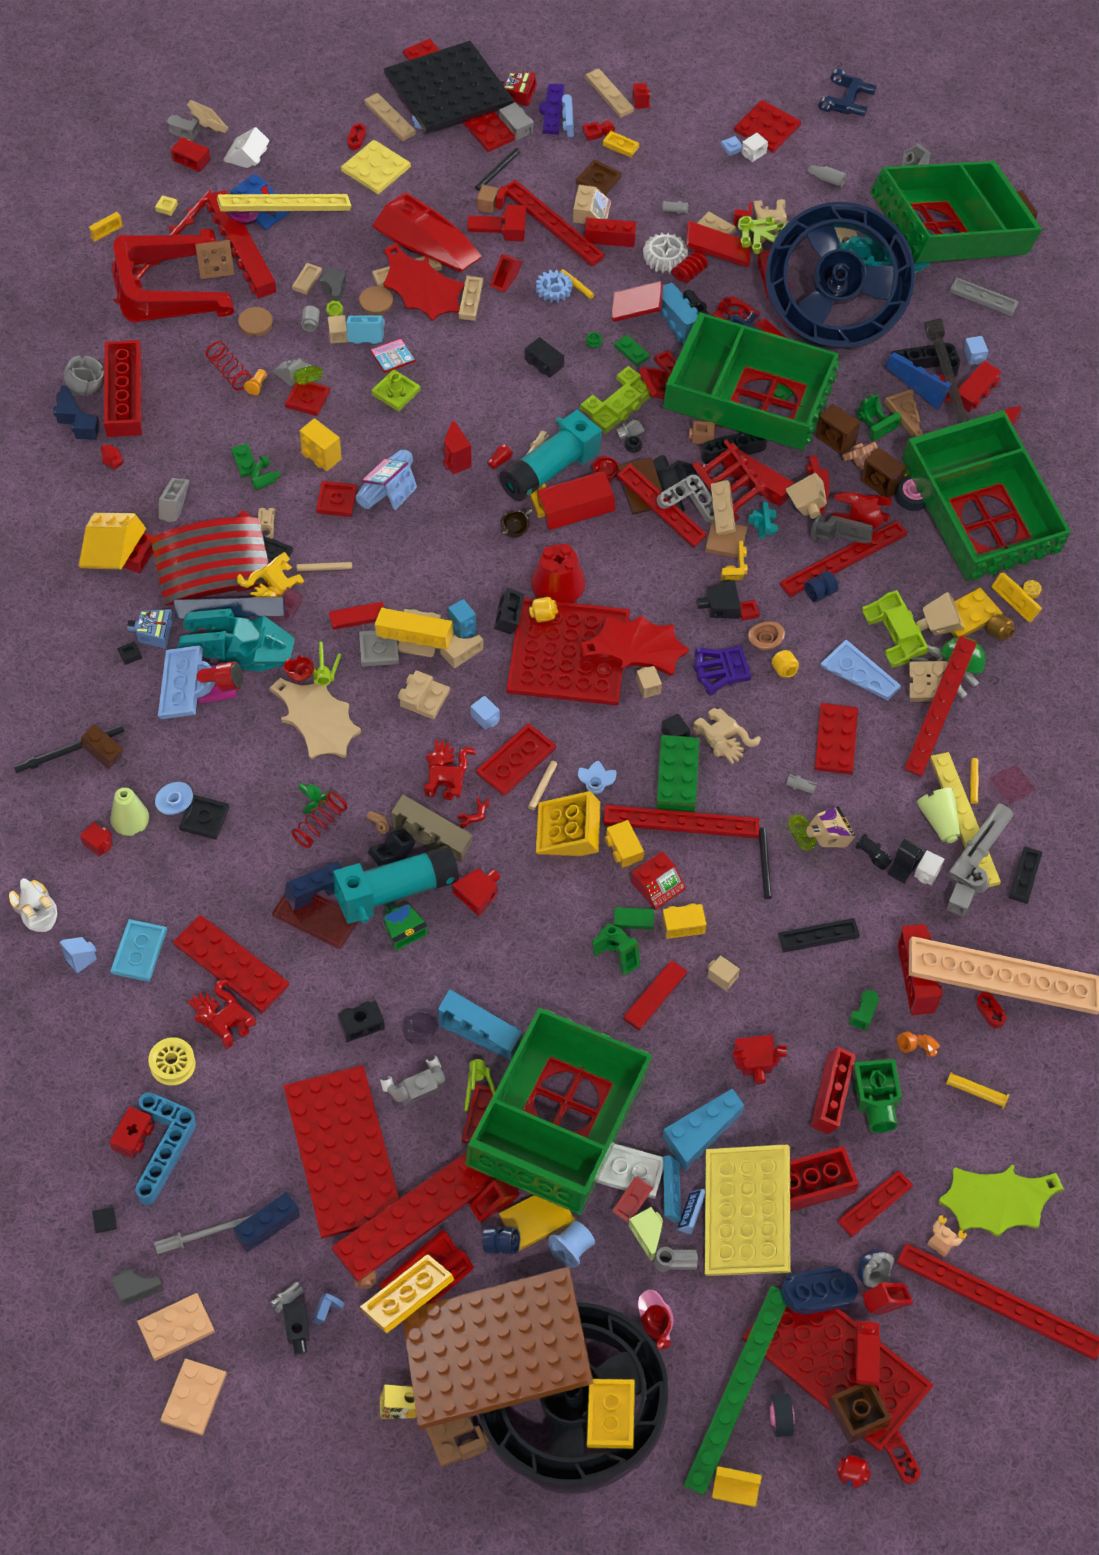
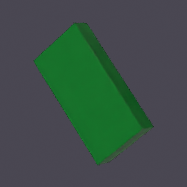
[614,907,654,930]

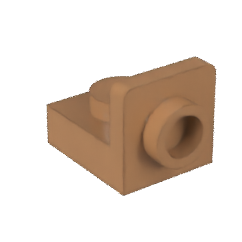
[459,1425,489,1461]

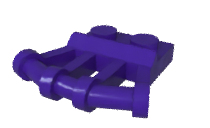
[694,646,751,696]

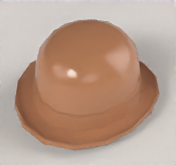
[748,621,785,651]

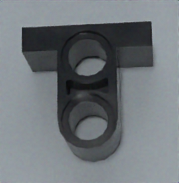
[888,839,924,884]

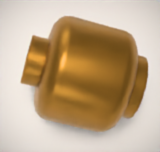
[986,614,1015,641]

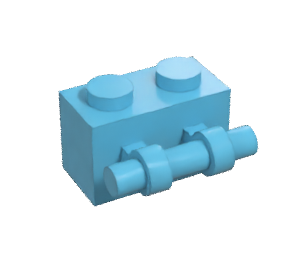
[346,316,385,344]

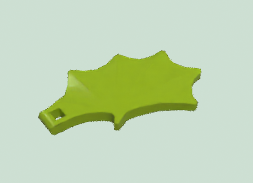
[939,1165,1064,1237]

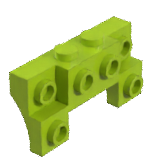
[580,366,652,434]
[861,590,929,668]

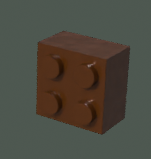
[816,403,860,455]
[861,447,906,498]
[829,1384,892,1444]

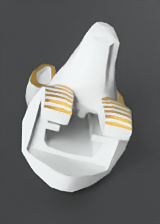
[9,879,57,932]

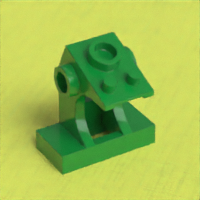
[856,394,902,441]
[592,923,640,976]

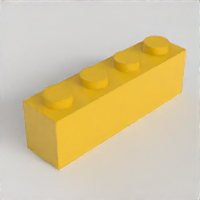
[374,608,454,650]

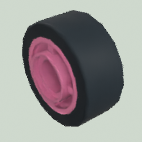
[895,476,926,511]
[770,1393,795,1437]

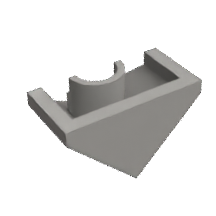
[901,143,931,166]
[272,358,314,386]

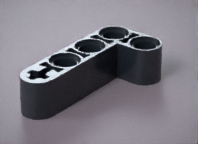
[891,343,961,378]
[701,433,767,464]

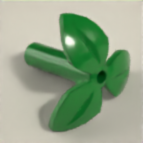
[298,783,328,814]

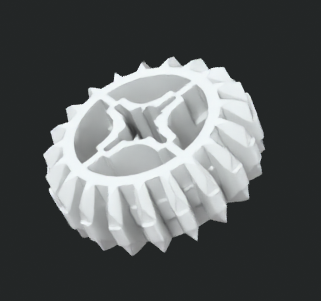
[643,232,688,274]

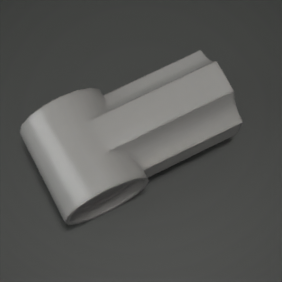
[654,1247,698,1272]

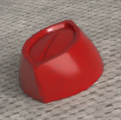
[593,456,619,484]

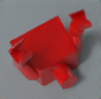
[732,1035,787,1085]

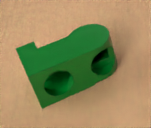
[849,990,879,1031]

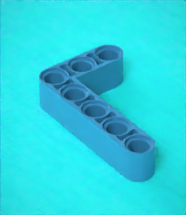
[135,1093,196,1205]

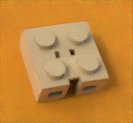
[910,661,948,702]

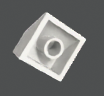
[223,127,269,168]

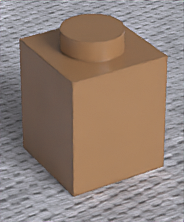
[477,185,499,213]

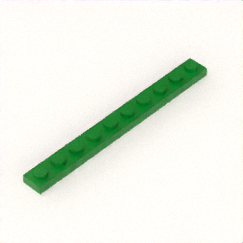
[684,1285,787,1496]

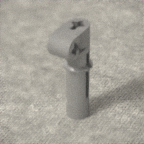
[948,803,1014,893]

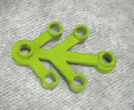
[738,216,786,254]

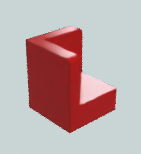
[733,202,753,226]

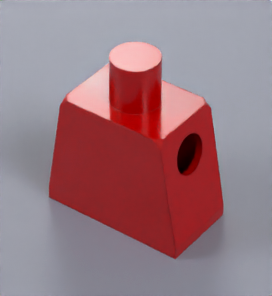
[452,869,501,917]

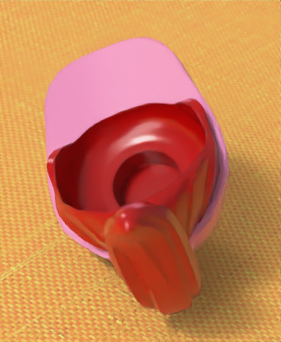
[638,1290,674,1350]

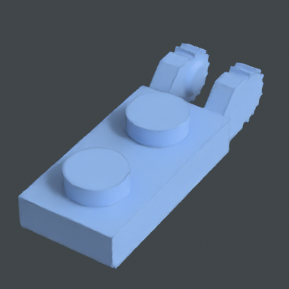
[562,94,574,137]

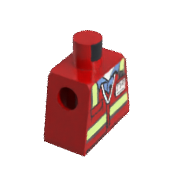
[500,72,537,106]

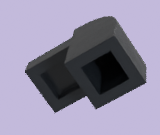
[368,828,416,866]

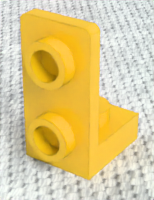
[721,541,747,581]

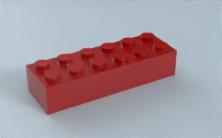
[104,340,142,437]

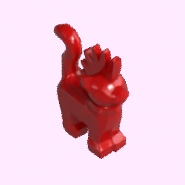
[423,739,476,800]
[187,979,256,1050]

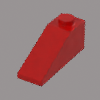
[854,1321,880,1386]

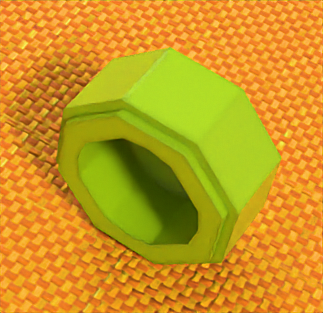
[326,301,343,317]

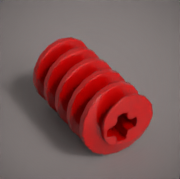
[672,250,708,284]

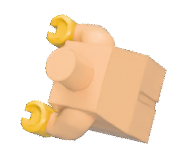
[927,1215,967,1257]

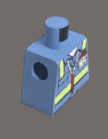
[127,609,173,649]

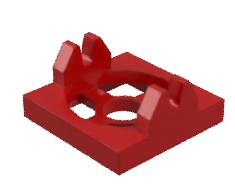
[712,296,760,323]

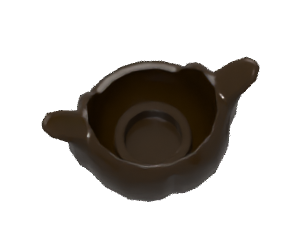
[500,508,532,538]

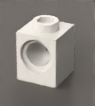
[741,133,768,162]
[914,850,944,886]

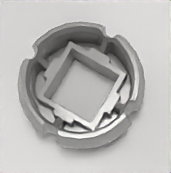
[64,356,104,396]

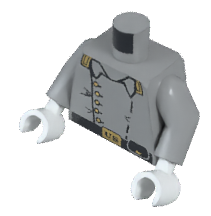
[380,1055,445,1107]

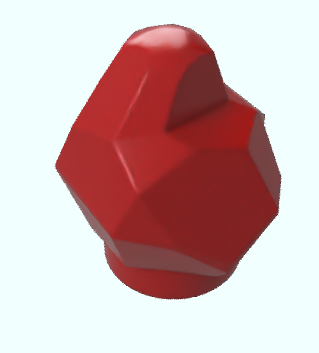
[100,444,124,470]

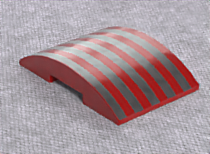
[151,517,269,606]

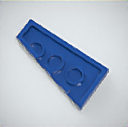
[885,352,952,409]

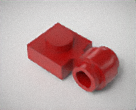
[582,120,615,141]

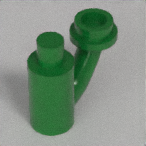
[251,455,281,491]

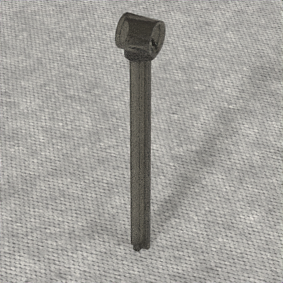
[924,318,968,424]

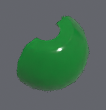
[939,637,986,673]

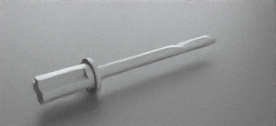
[154,1215,252,1255]

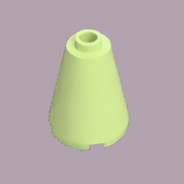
[110,788,149,836]
[917,788,960,844]

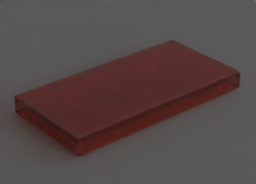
[272,894,359,950]

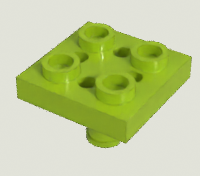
[371,370,421,412]

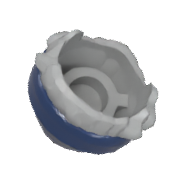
[857,1249,894,1288]

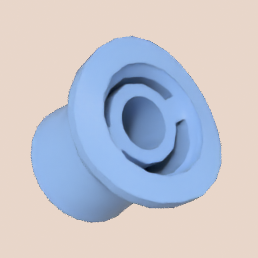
[548,1221,595,1268]

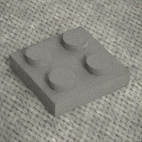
[359,631,399,667]

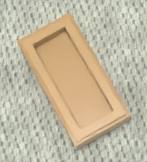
[292,263,322,295]

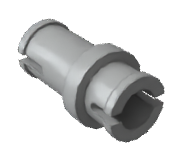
[662,201,688,214]
[786,774,817,795]
[270,1282,304,1313]

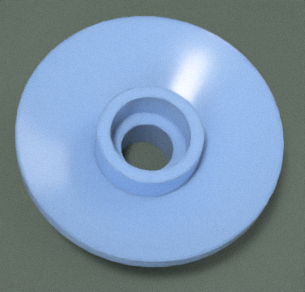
[155,782,193,815]

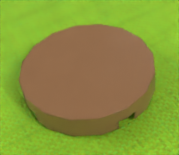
[359,286,393,316]
[238,307,273,337]

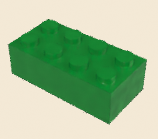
[656,735,699,813]

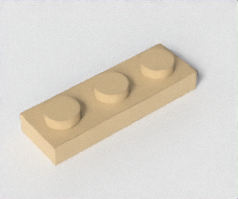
[459,276,483,321]
[711,480,736,536]

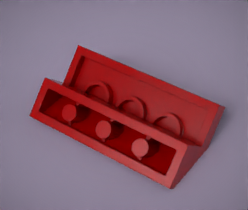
[537,470,616,530]
[378,1230,474,1306]

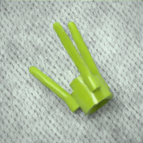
[313,642,341,686]
[464,1059,496,1112]

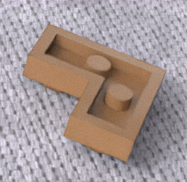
[425,1417,474,1468]

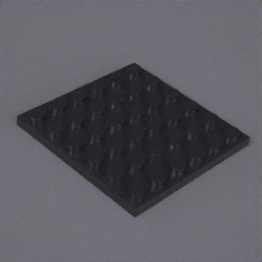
[384,41,514,133]

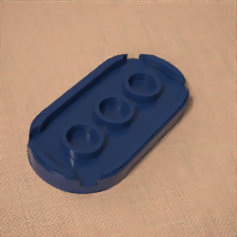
[780,1267,858,1315]

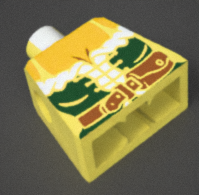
[380,1385,417,1419]

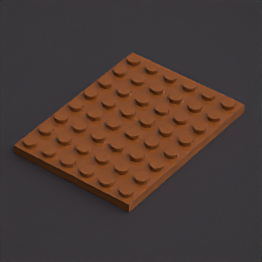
[403,1267,594,1430]

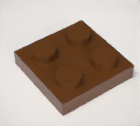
[576,159,622,195]

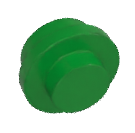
[585,332,603,348]

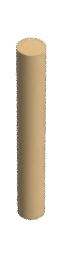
[297,562,352,572]
[528,761,558,811]

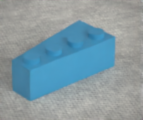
[660,283,698,346]
[438,989,522,1060]
[662,1089,744,1171]

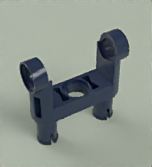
[818,69,877,117]

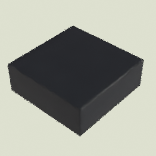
[117,641,142,665]
[92,1207,117,1233]

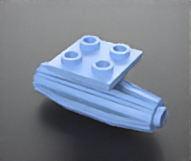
[356,449,417,510]

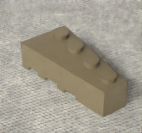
[391,794,472,862]

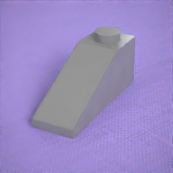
[159,478,189,522]

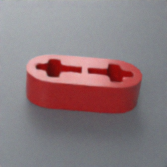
[347,123,366,150]
[976,992,1006,1028]

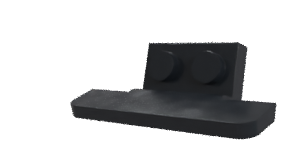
[653,455,700,512]

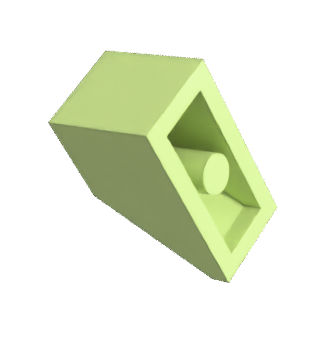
[629,1207,663,1261]

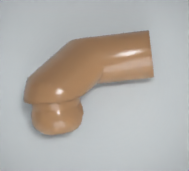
[366,811,390,834]

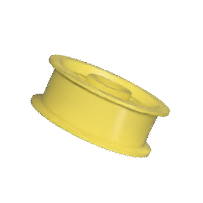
[149,1038,196,1085]

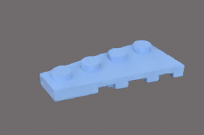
[820,640,901,701]

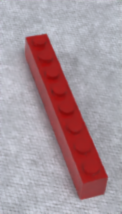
[206,190,277,299]

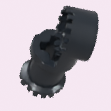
[855,834,892,870]

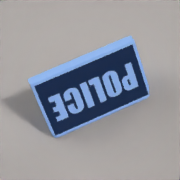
[677,1189,706,1234]

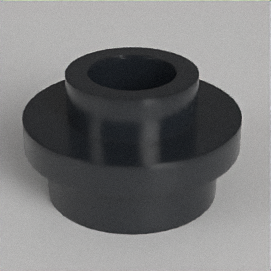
[625,436,642,453]

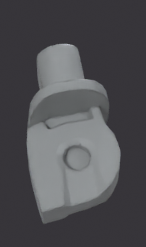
[616,420,645,439]

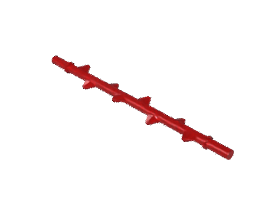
[114,190,213,304]

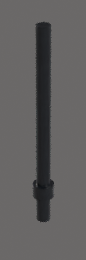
[13,725,124,773]

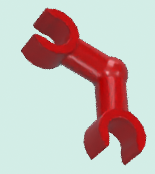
[458,796,489,828]

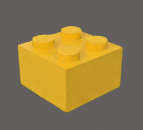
[299,418,342,472]

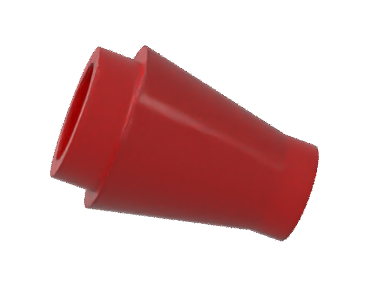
[487,444,513,470]

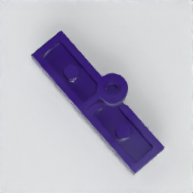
[539,83,564,135]

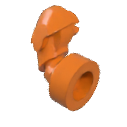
[897,1031,940,1057]

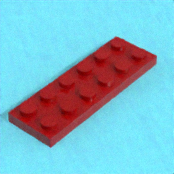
[173,915,289,1014]

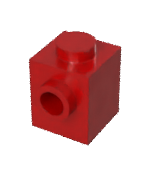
[80,822,113,857]

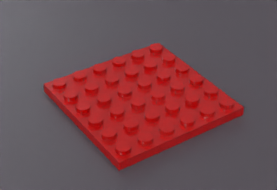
[507,598,630,706]

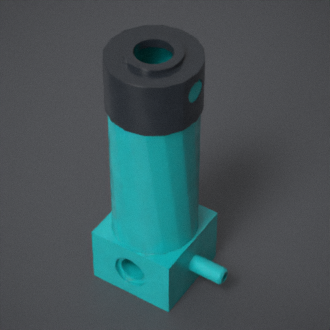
[499,410,602,502]
[333,845,459,924]

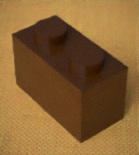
[80,724,123,769]

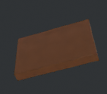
[617,457,663,515]

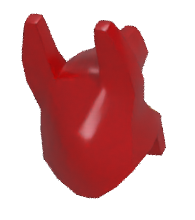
[832,492,892,530]

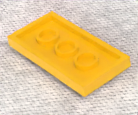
[360,1254,454,1334]

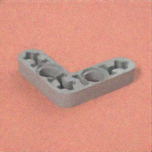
[657,475,715,523]

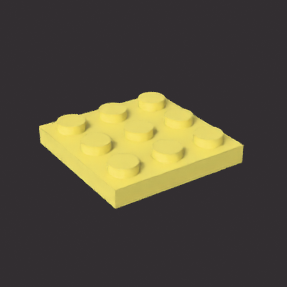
[341,140,411,194]

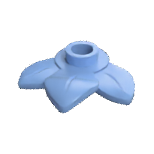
[578,761,616,794]

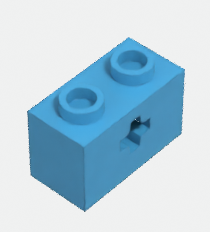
[448,599,476,639]

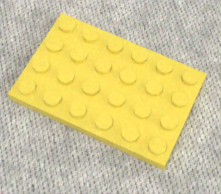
[705,1145,790,1276]

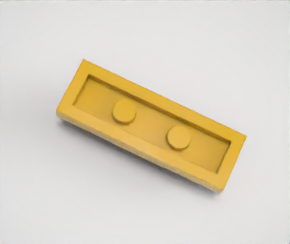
[991,572,1042,622]

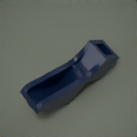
[53,385,99,440]

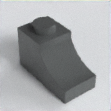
[320,268,346,303]
[112,1270,164,1307]

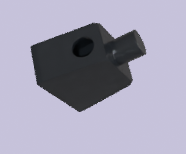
[696,580,741,619]
[282,1301,310,1355]

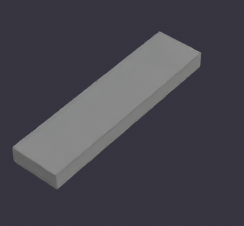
[949,277,1019,316]

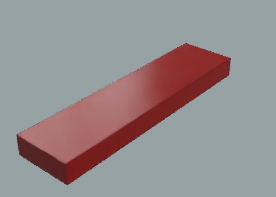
[623,960,688,1031]
[837,1170,913,1238]

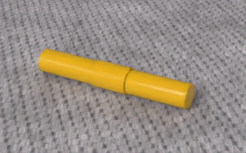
[559,269,595,299]
[970,758,979,804]

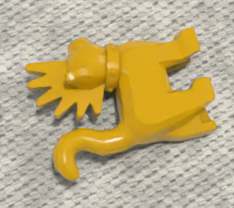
[237,552,304,597]

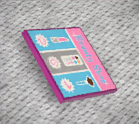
[362,458,408,486]

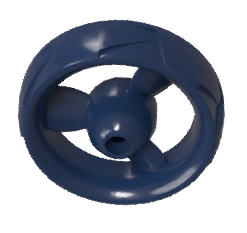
[766,202,915,349]

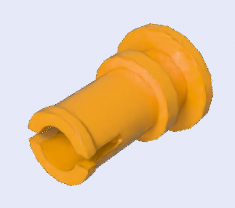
[244,369,267,396]

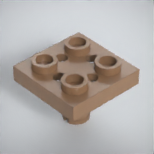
[195,240,235,279]

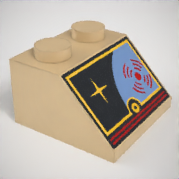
[573,185,611,224]

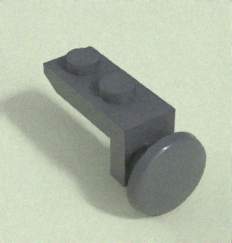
[812,515,873,543]

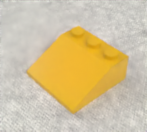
[79,513,146,569]
[536,791,601,856]

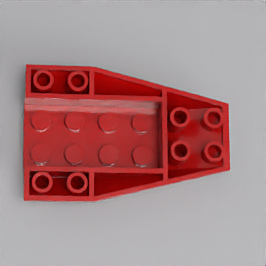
[372,192,481,272]

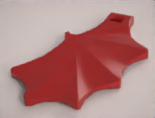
[383,243,465,321]
[579,616,689,676]

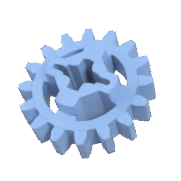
[536,270,572,303]

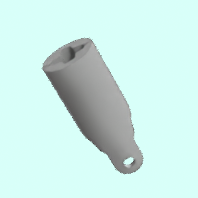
[808,165,847,187]

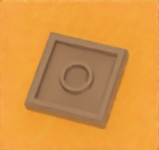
[705,521,747,558]

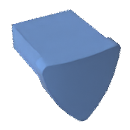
[311,1293,345,1325]

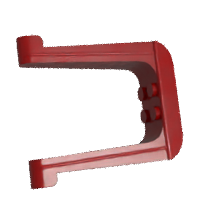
[112,229,234,323]

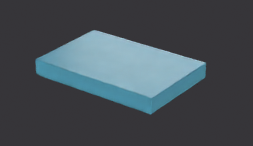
[111,919,167,982]

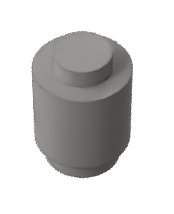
[301,306,320,332]

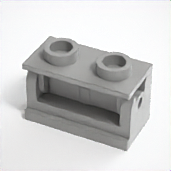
[499,102,534,141]

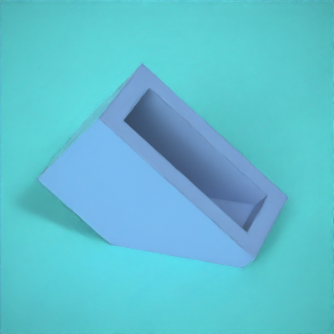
[60,937,97,973]

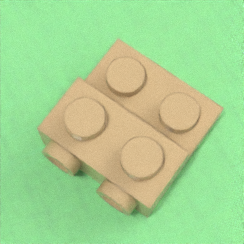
[398,670,450,719]

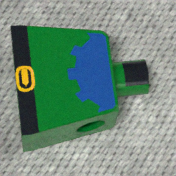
[383,902,428,951]

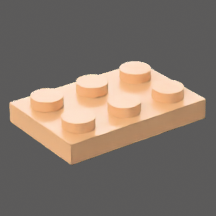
[137,1293,215,1361]
[160,1358,227,1436]

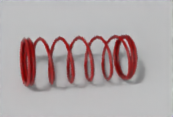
[206,341,252,391]
[291,792,348,848]

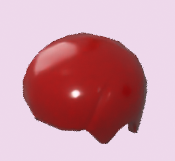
[283,655,314,682]

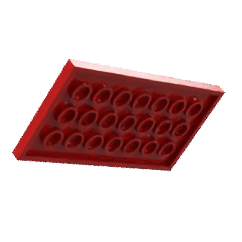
[283,1065,399,1239]
[742,1306,934,1453]

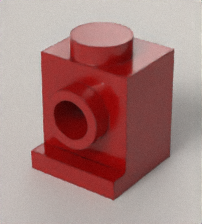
[632,83,650,109]

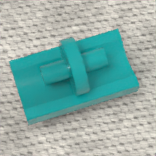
[748,502,778,539]

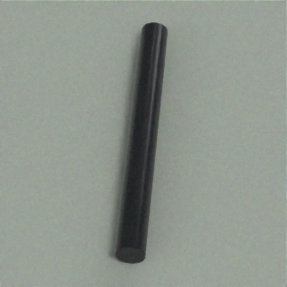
[475,148,520,191]
[759,828,772,899]

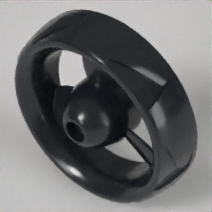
[479,1302,669,1494]

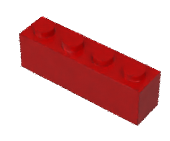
[723,450,795,507]
[810,1047,856,1135]

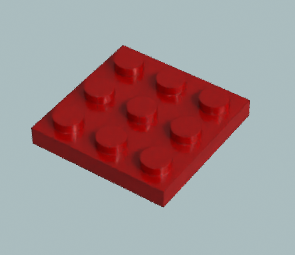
[734,100,801,153]

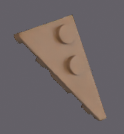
[884,389,923,437]

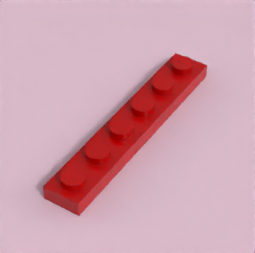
[617,464,707,548]

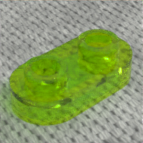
[294,366,323,385]
[788,814,817,850]

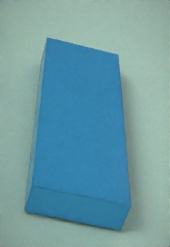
[663,1155,681,1222]

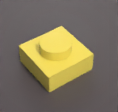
[155,195,178,216]

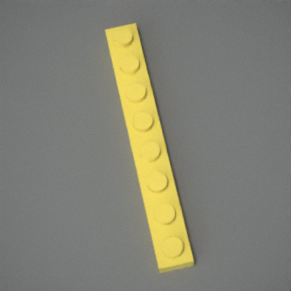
[217,194,351,211]
[930,752,1001,887]

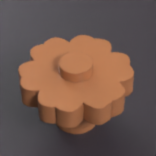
[842,441,878,470]

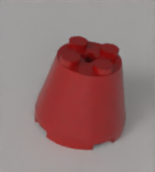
[531,544,586,603]

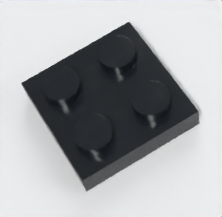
[179,794,230,840]

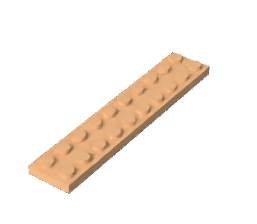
[909,936,1099,1015]

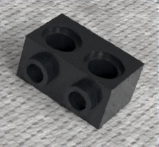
[494,588,524,634]

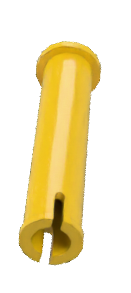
[946,1072,1009,1109]

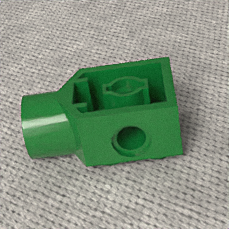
[852,1059,902,1133]

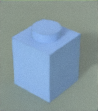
[963,336,988,365]
[470,696,500,730]

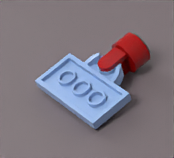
[158,645,243,719]

